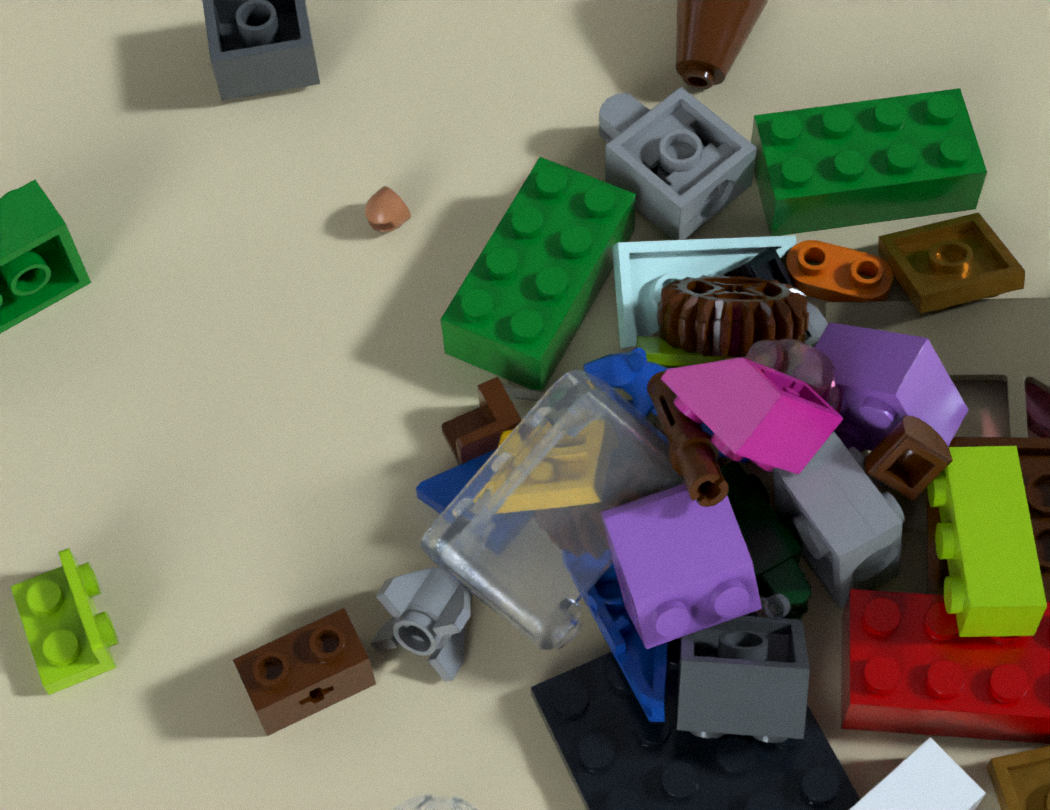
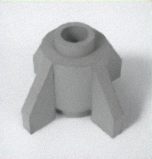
[371,567,473,681]

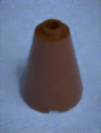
[676,0,769,89]

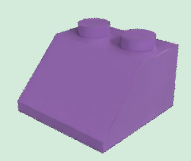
[600,483,762,649]

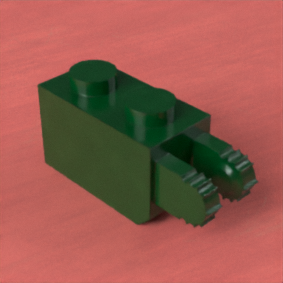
[720,461,812,620]

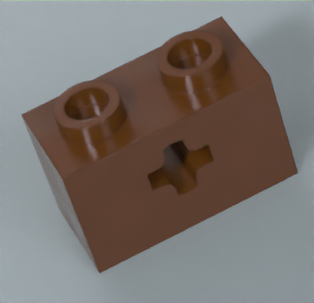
[233,608,376,736]

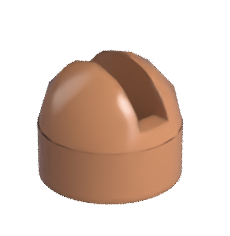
[365,186,411,233]

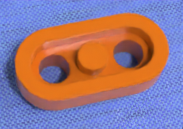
[785,240,893,302]

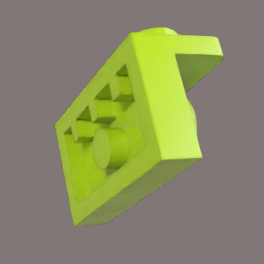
[10,548,119,695]

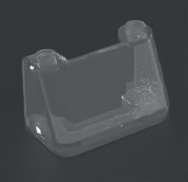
[420,369,685,650]

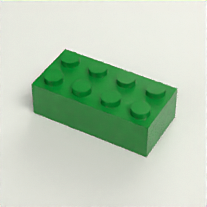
[751,88,987,236]
[440,157,636,394]
[0,180,91,334]

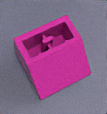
[660,357,844,475]

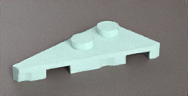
[612,235,797,349]

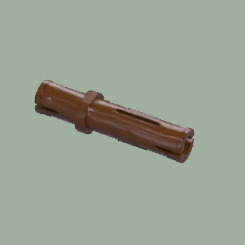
[646,370,729,507]

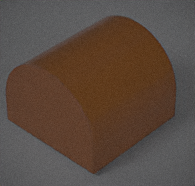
[864,415,953,501]

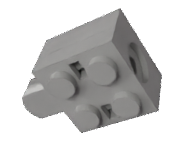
[599,87,757,240]
[773,432,905,609]

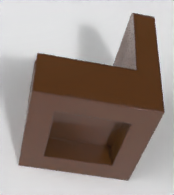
[441,377,523,465]

